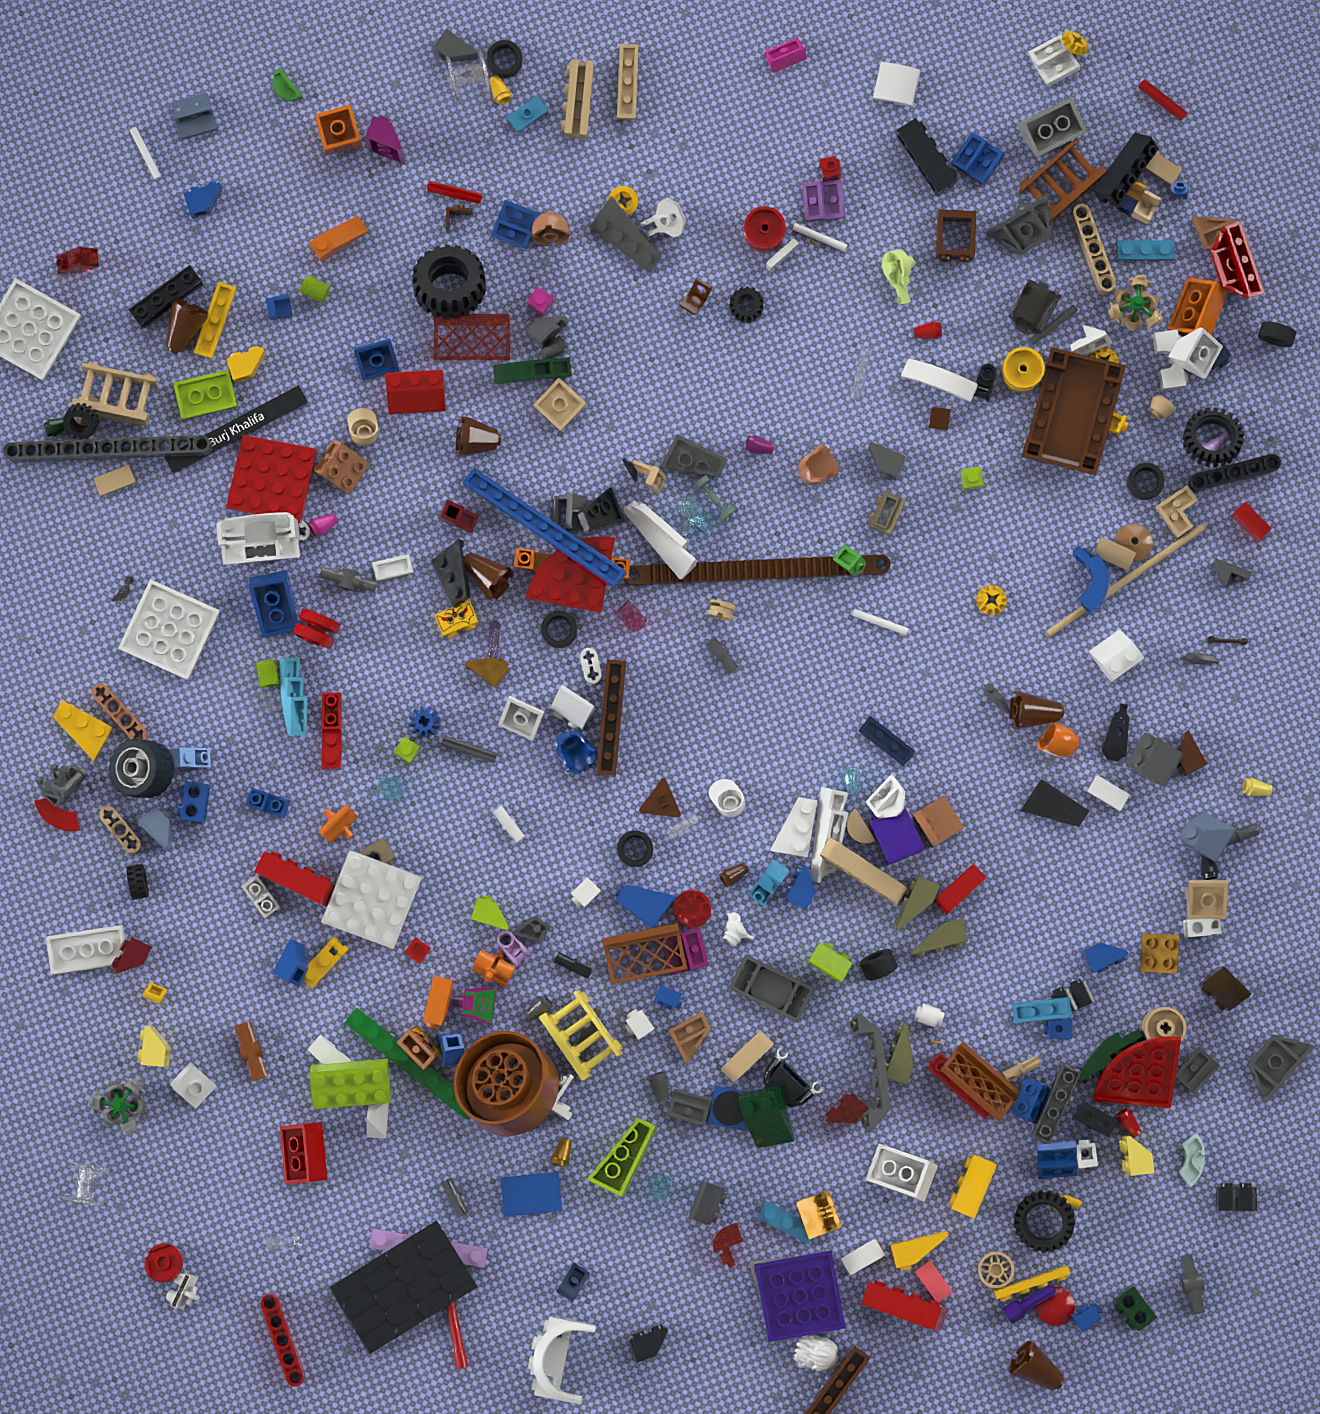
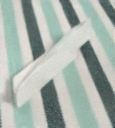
[624,500,696,579]
[810,787,848,883]

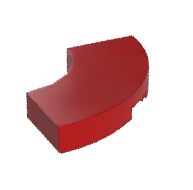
[34,798,80,831]

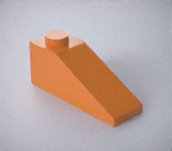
[309,216,369,263]

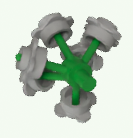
[89,1078,147,1134]

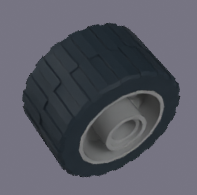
[109,739,174,798]

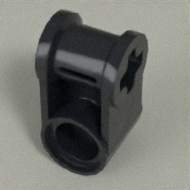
[973,364,997,403]

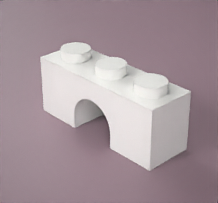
[1152,330,1188,392]

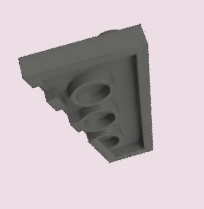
[590,196,662,272]

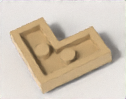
[1155,485,1198,538]

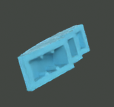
[279,658,307,735]

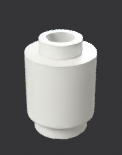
[915,1003,945,1028]

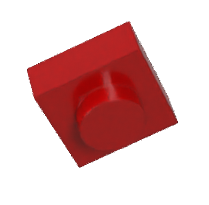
[404,937,431,964]

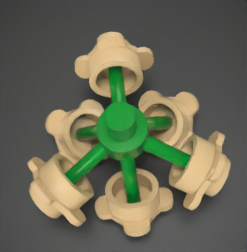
[1108,275,1163,332]

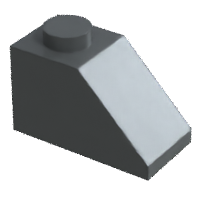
[433,29,478,62]
[868,442,906,481]

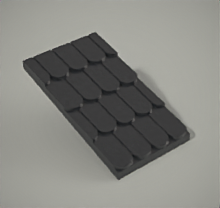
[329,1220,477,1354]

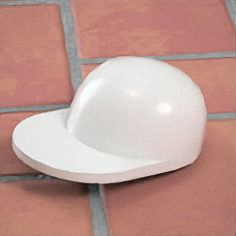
[709,779,745,818]

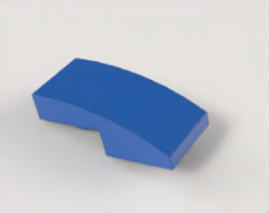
[245,787,290,819]

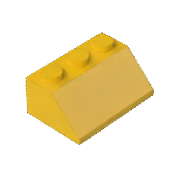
[949,1154,997,1219]

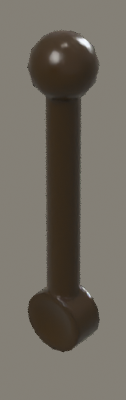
[1207,636,1248,645]

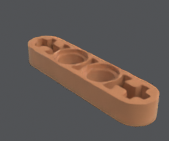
[92,684,148,740]

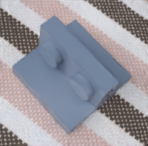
[171,93,218,140]

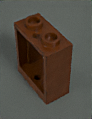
[936,209,977,262]

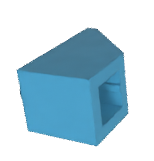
[749,860,789,906]

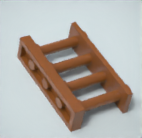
[1018,138,1107,222]

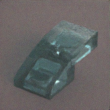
[677,496,718,536]

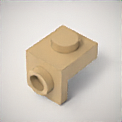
[1131,190,1161,225]

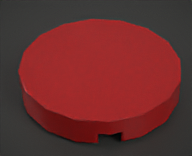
[145,1243,183,1283]

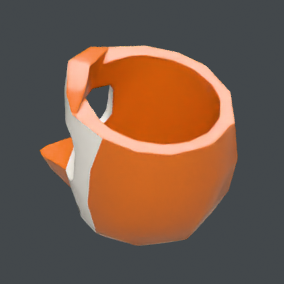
[1037,723,1080,758]

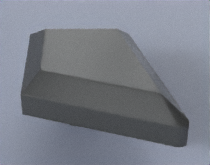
[512,916,551,942]

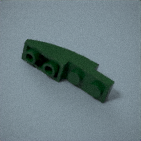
[493,357,572,384]
[1078,1029,1143,1083]

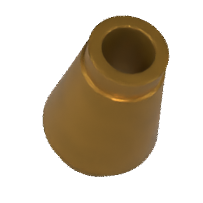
[550,1137,572,1168]

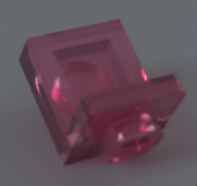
[615,600,647,633]

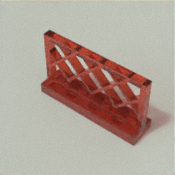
[433,314,510,360]

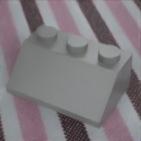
[1017,98,1087,157]

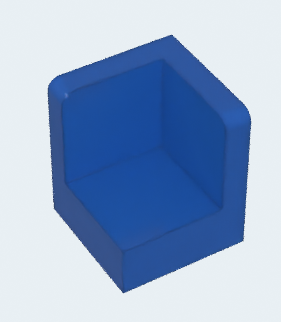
[266,295,293,320]

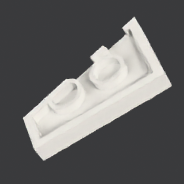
[770,797,817,858]

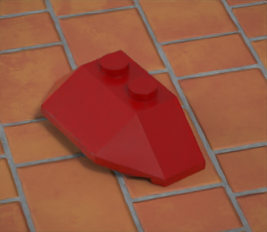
[1210,221,1265,299]

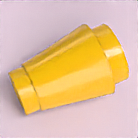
[489,75,512,105]

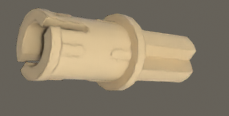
[1003,1056,1041,1082]

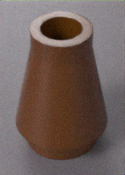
[719,862,749,887]

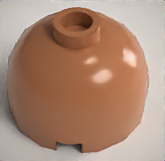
[532,211,569,246]

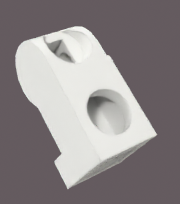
[1183,919,1222,938]

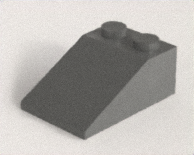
[689,1180,727,1225]

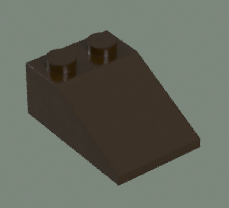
[1199,966,1252,1011]

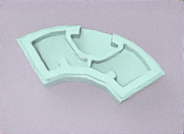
[1178,1133,1205,1187]

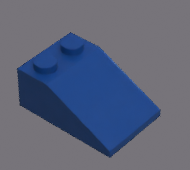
[249,570,299,638]

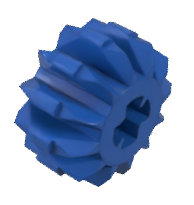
[408,706,441,738]

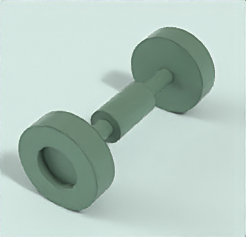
[692,475,736,522]

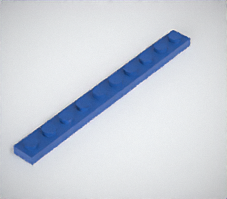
[463,468,626,588]

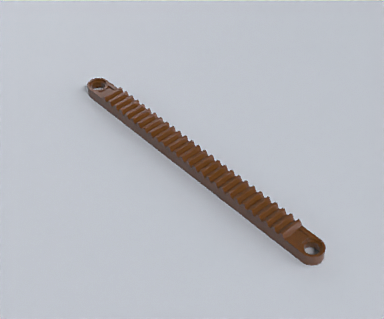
[624,554,891,586]

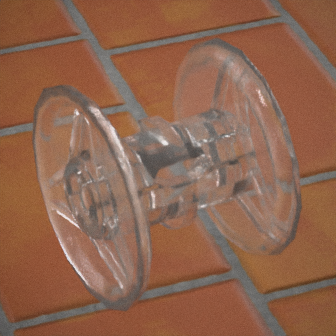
[446,48,492,102]
[59,1162,114,1206]

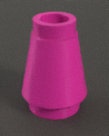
[308,513,338,537]

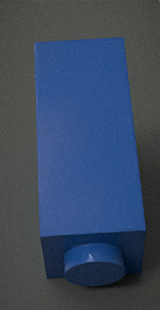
[615,885,676,928]

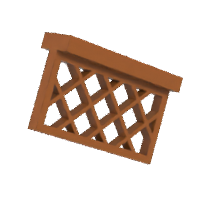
[602,923,687,984]
[940,1041,1020,1121]

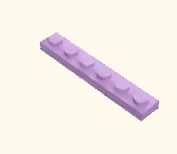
[369,1228,488,1268]

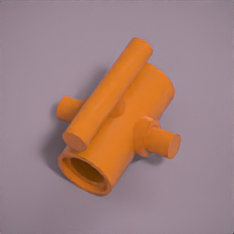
[319,804,358,843]
[472,949,516,987]

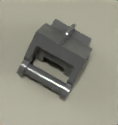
[551,494,592,531]
[36,764,88,808]

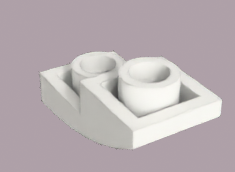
[241,874,280,918]
[308,1035,351,1064]
[840,1239,885,1277]

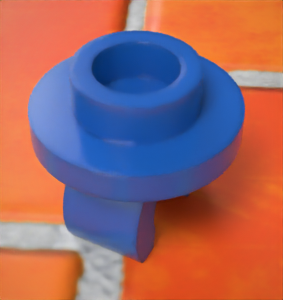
[1170,181,1189,200]

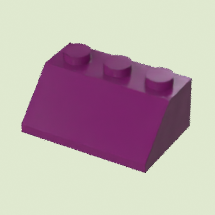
[365,116,406,164]

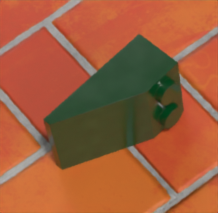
[738,1085,795,1148]

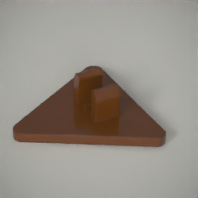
[639,778,681,817]

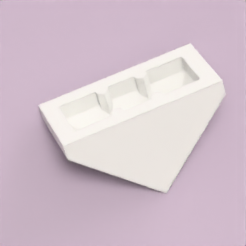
[367,1103,389,1139]

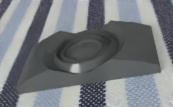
[728,954,815,1023]

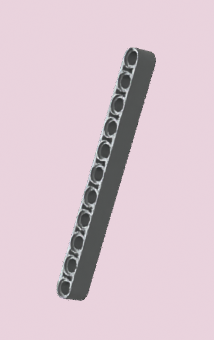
[3,435,213,462]

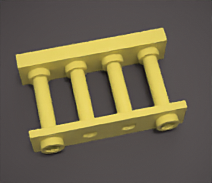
[539,990,623,1081]

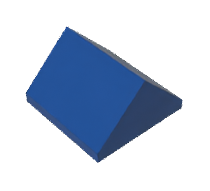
[353,338,400,381]

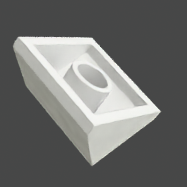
[498,696,545,741]

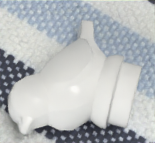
[723,912,754,947]

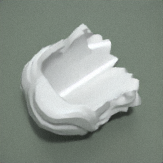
[794,1334,838,1372]

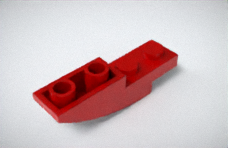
[321,692,342,770]

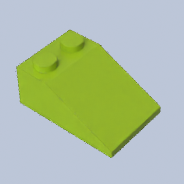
[807,942,852,983]

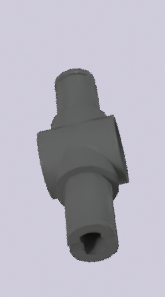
[319,567,378,593]
[1181,1254,1205,1314]

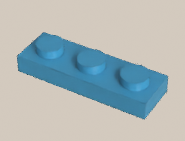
[1116,240,1174,261]
[1012,997,1072,1023]
[757,1201,812,1244]

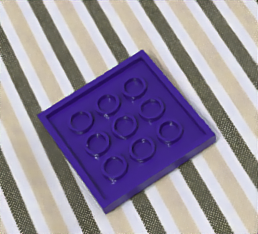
[755,1250,846,1342]

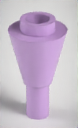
[1202,432,1229,451]

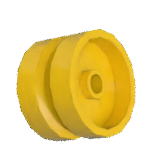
[1001,347,1045,393]

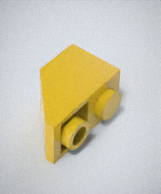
[227,346,266,384]

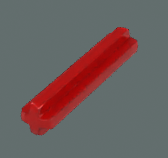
[1138,79,1187,121]
[427,181,482,204]

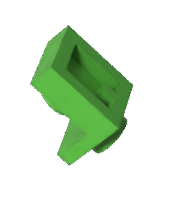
[833,544,867,577]

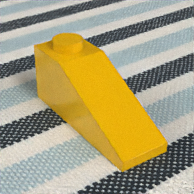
[890,1231,949,1271]

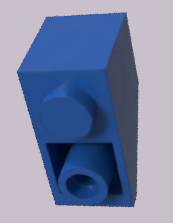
[184,181,223,219]
[784,865,815,911]
[272,939,308,987]
[1082,942,1129,974]
[436,1032,465,1066]

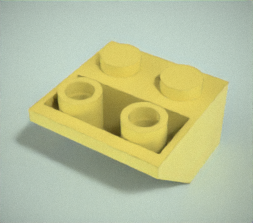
[138,1026,171,1067]
[1119,1136,1155,1176]

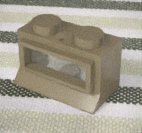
[867,491,906,537]

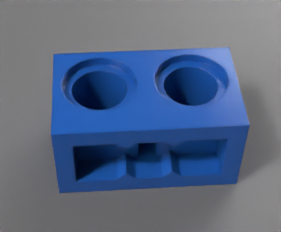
[178,781,210,823]
[1011,1078,1051,1124]

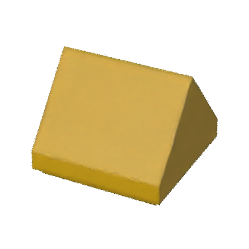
[143,982,168,1006]

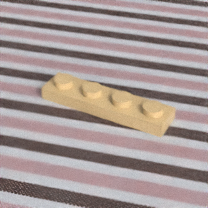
[617,44,639,120]

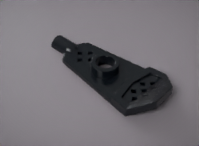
[1102,703,1129,762]

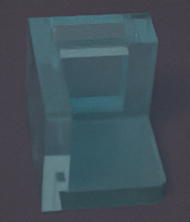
[380,776,404,802]
[648,1172,672,1200]

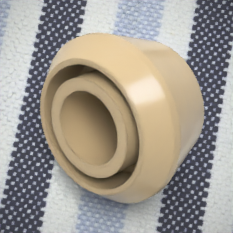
[1150,395,1175,420]

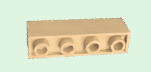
[561,59,594,139]

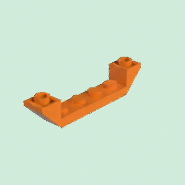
[514,548,630,579]

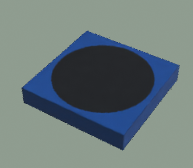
[707,1085,747,1131]

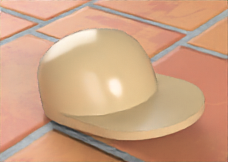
[347,408,378,446]

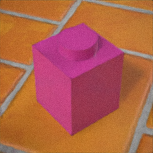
[527,287,554,317]

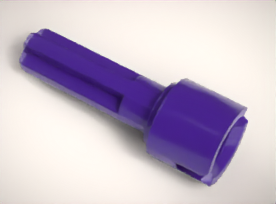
[1003,1285,1056,1324]

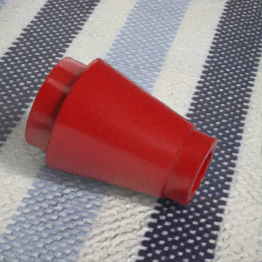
[914,321,942,339]
[1115,1108,1142,1138]

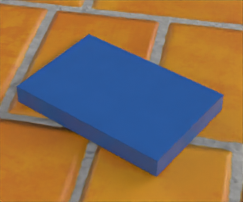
[500,1172,562,1217]

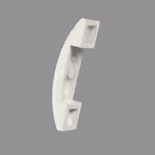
[901,359,978,402]

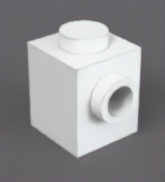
[571,877,601,908]
[625,1009,654,1040]

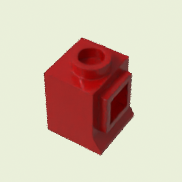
[819,156,841,182]

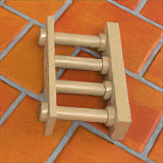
[71,362,158,427]

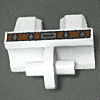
[165,1273,200,1310]

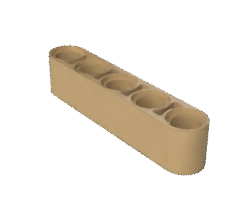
[1071,204,1116,295]
[820,838,907,905]

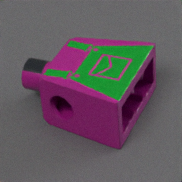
[451,988,497,1025]

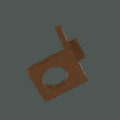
[446,205,473,233]
[679,278,712,315]

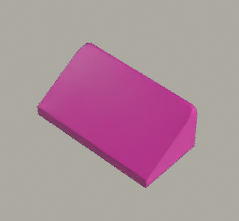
[764,38,807,73]

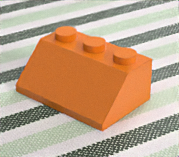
[1167,277,1229,336]

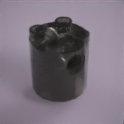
[1009,279,1061,334]

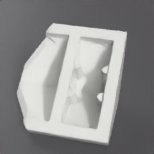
[865,774,906,819]

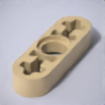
[99,806,142,853]

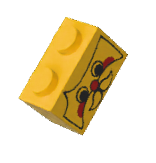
[434,600,479,639]

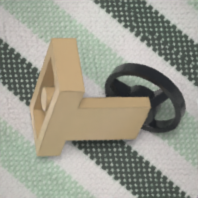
[622,457,667,494]

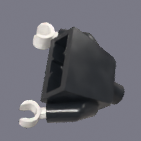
[763,1048,823,1108]

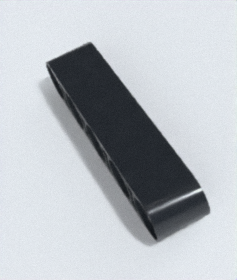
[1187,454,1281,492]

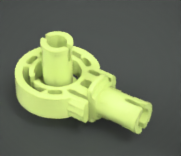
[882,249,915,305]

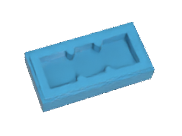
[507,96,548,133]

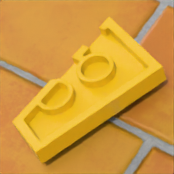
[53,700,113,761]

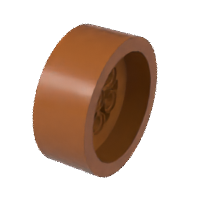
[454,1031,559,1136]

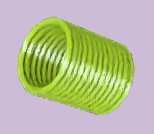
[300,274,330,303]
[256,659,280,688]

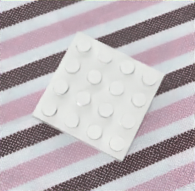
[0,278,82,381]
[118,579,220,680]
[321,850,422,949]

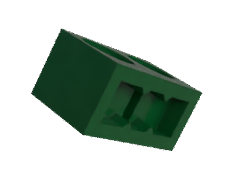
[1113,1285,1158,1331]

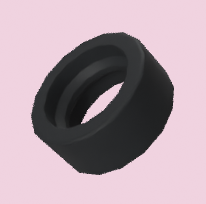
[487,40,523,78]
[1258,321,1296,348]
[1127,463,1165,500]
[541,611,577,648]
[617,830,653,867]

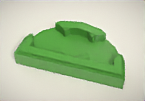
[273,67,303,101]

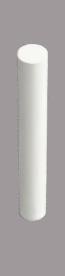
[130,127,161,180]
[792,223,847,252]
[852,609,909,635]

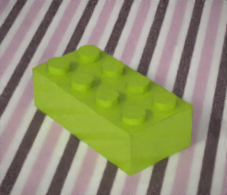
[309,1059,392,1109]

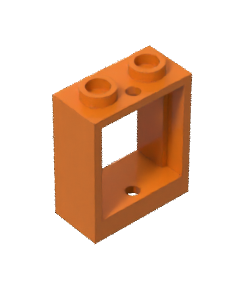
[423,976,455,1029]

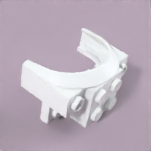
[216,512,300,565]
[528,1316,596,1405]

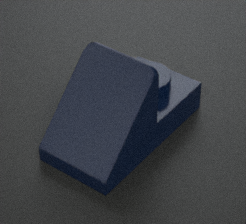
[556,1263,590,1302]

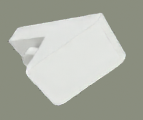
[1070,325,1112,356]

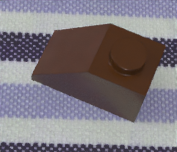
[1176,731,1207,776]

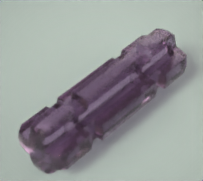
[488,621,500,658]

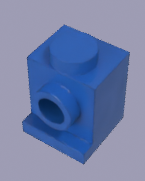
[653,985,684,1010]
[1071,1303,1102,1332]

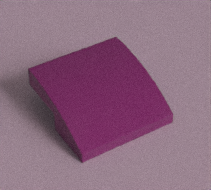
[660,928,709,976]

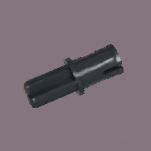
[554,952,592,978]

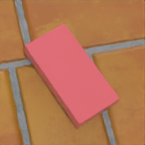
[914,1260,953,1302]

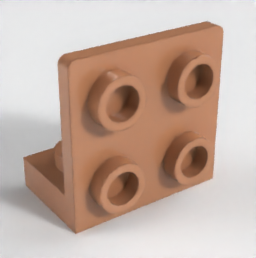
[313,439,370,494]
[911,796,964,848]

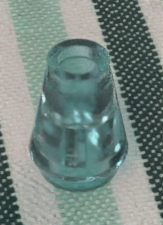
[841,767,860,795]

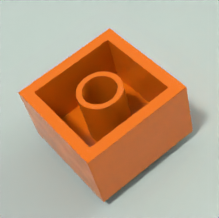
[314,104,363,156]

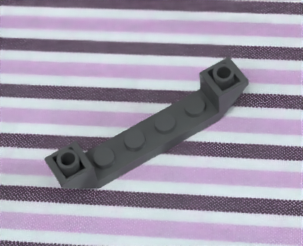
[850,1014,891,1133]

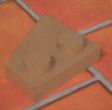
[1191,216,1235,251]

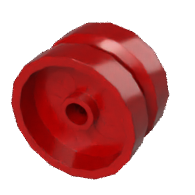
[743,206,786,253]
[292,608,341,649]

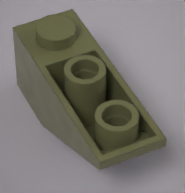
[893,876,940,931]
[910,919,968,958]
[885,1022,913,1085]

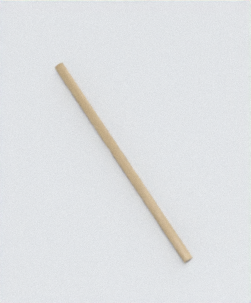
[1046,523,1206,637]

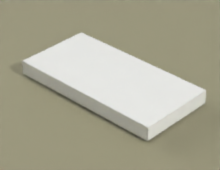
[46,925,125,975]

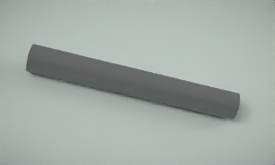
[1029,305,1078,345]

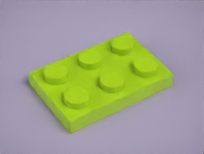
[173,369,238,420]

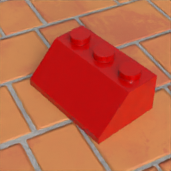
[386,370,446,415]
[279,1122,328,1184]

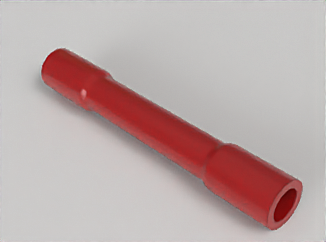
[445,1301,468,1369]

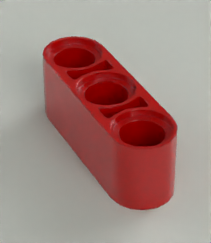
[933,863,987,915]

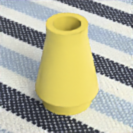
[1242,777,1272,796]

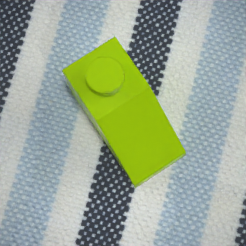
[471,895,509,931]

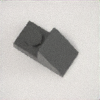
[1212,559,1252,589]

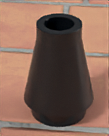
[1201,854,1220,880]

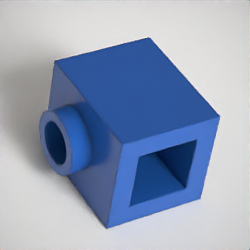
[1043,1019,1072,1039]

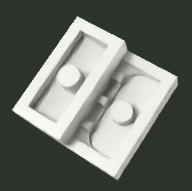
[1028,34,1080,87]
[873,62,921,106]

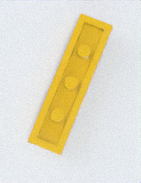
[194,281,237,359]
[993,1265,1071,1301]

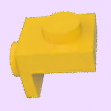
[1109,412,1129,437]

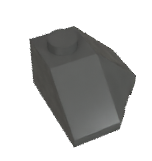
[526,317,569,349]

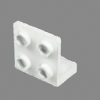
[551,1075,573,1120]

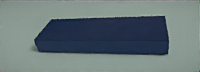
[858,716,915,767]

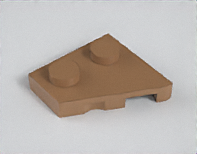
[668,1012,711,1063]

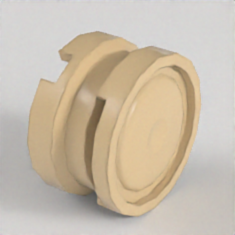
[707,599,736,621]

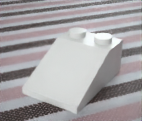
[550,685,595,730]
[866,1144,938,1202]

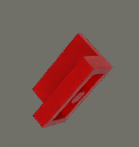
[1231,502,1272,543]

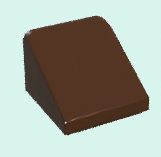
[929,407,951,430]

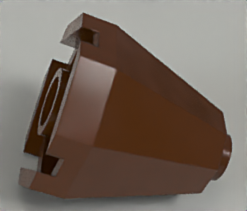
[455,417,501,457]

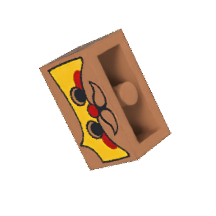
[396,1025,441,1070]

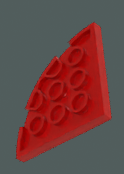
[526,536,615,613]
[1093,1036,1181,1108]

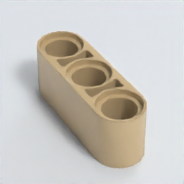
[721,1030,774,1083]

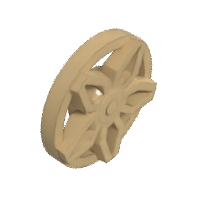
[978,1251,1014,1288]

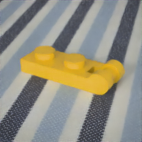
[303,936,349,989]

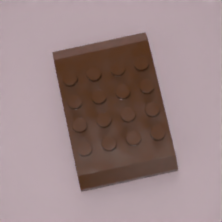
[1022,347,1126,476]

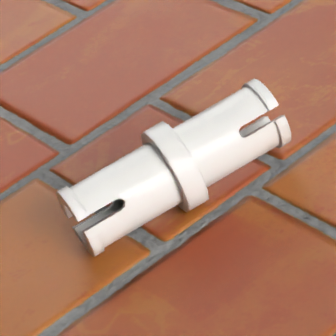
[492,805,525,843]

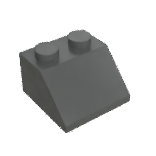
[1126,732,1184,787]

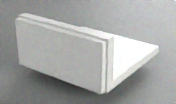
[170,1062,217,1109]

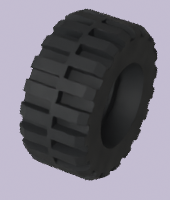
[412,245,486,320]

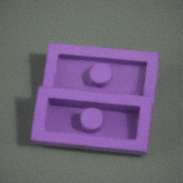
[802,179,846,221]

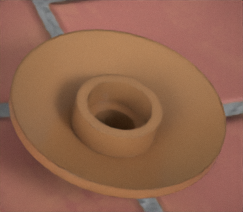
[1115,523,1153,561]

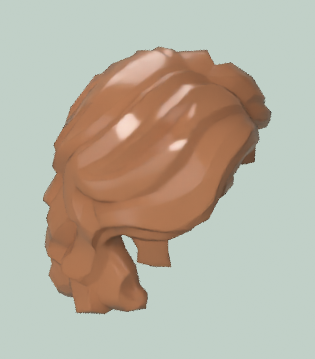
[798,444,839,485]

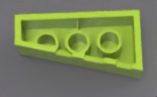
[587,1118,658,1197]

